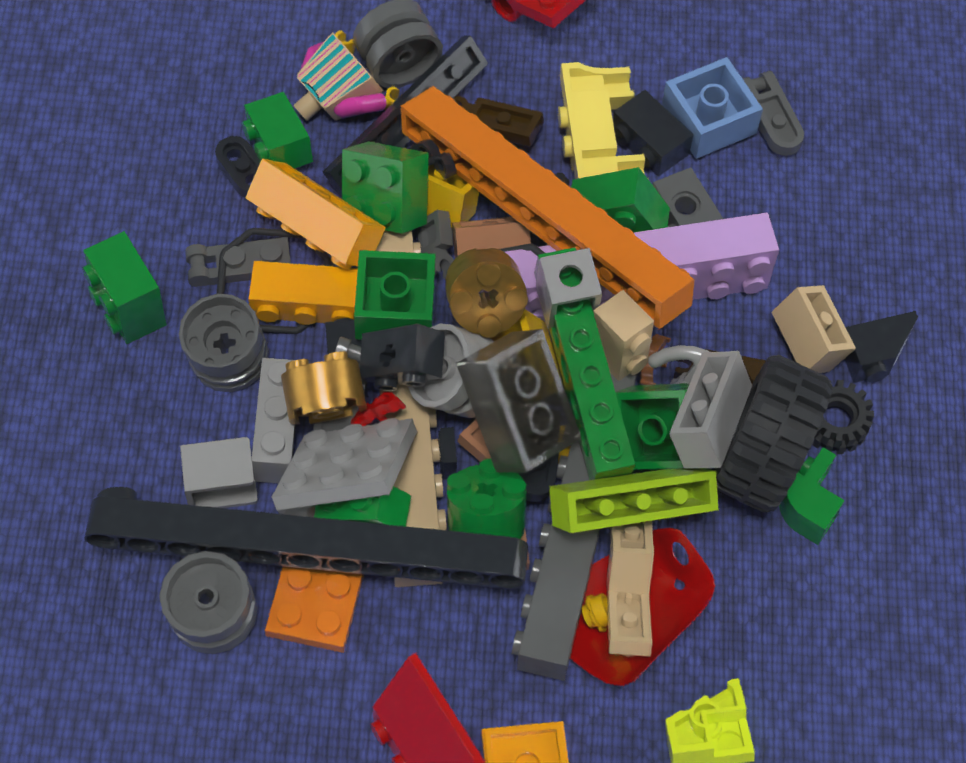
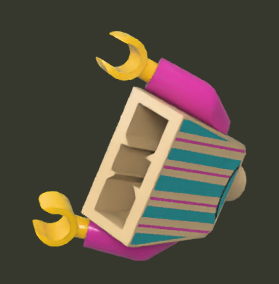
[293,31,400,121]

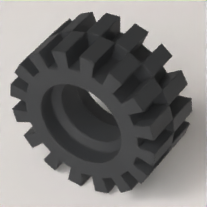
[812,380,874,454]

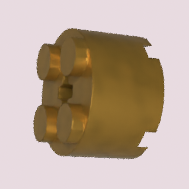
[445,247,528,338]
[281,351,367,424]

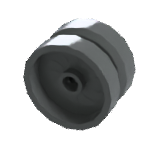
[353,0,443,88]
[159,551,258,654]

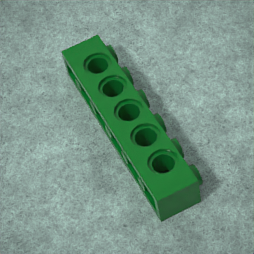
[534,247,636,480]

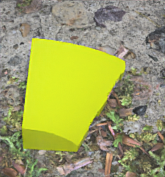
[665,678,755,763]

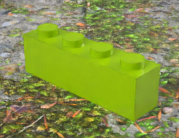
[549,468,719,533]

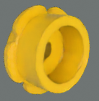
[581,593,608,632]

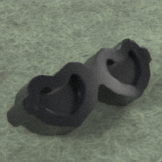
[408,139,457,180]

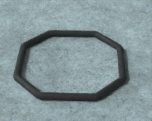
[216,227,332,334]

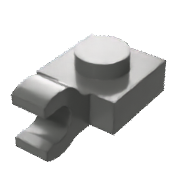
[417,210,454,280]

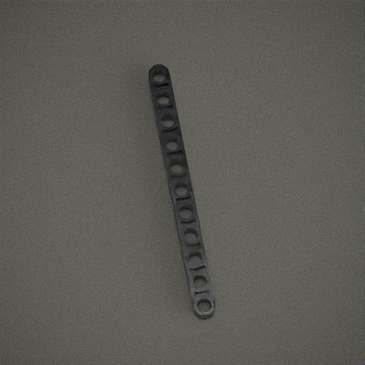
[84,497,528,589]

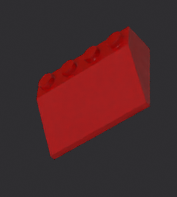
[370,653,486,763]

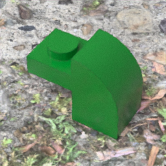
[779,447,845,545]

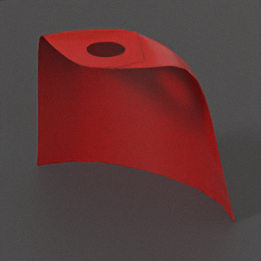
[570,528,715,686]

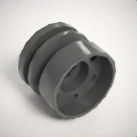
[178,294,269,392]

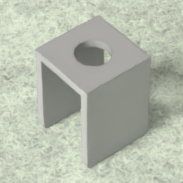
[536,248,602,329]
[180,437,258,508]

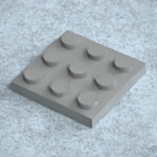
[272,418,417,510]

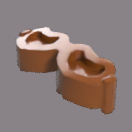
[640,334,671,385]

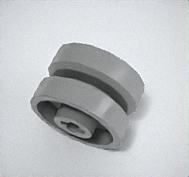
[408,323,506,418]

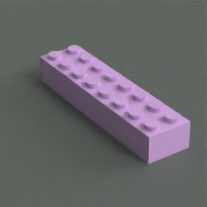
[479,213,779,322]

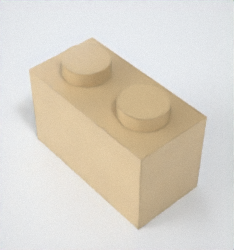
[772,285,856,373]
[593,290,654,381]

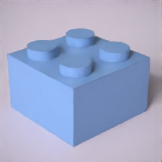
[662,57,763,159]

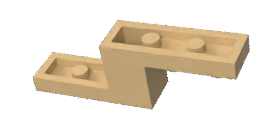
[606,521,654,657]

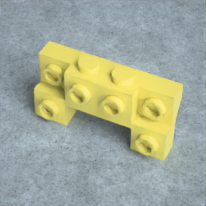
[558,62,649,180]

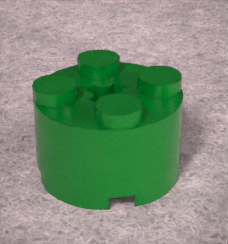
[447,458,526,539]

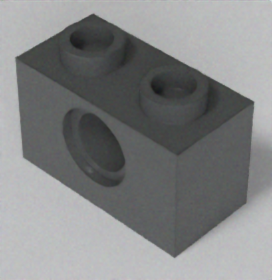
[653,167,723,227]

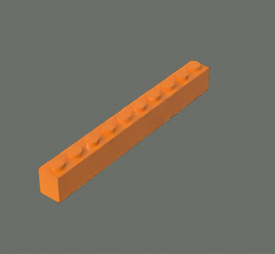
[401,86,695,329]

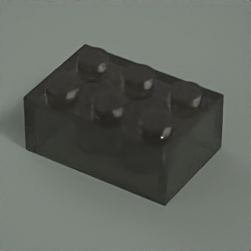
[456,329,582,472]

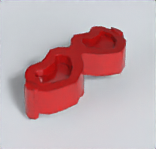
[351,392,406,426]

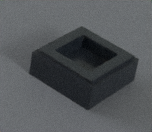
[438,427,457,480]

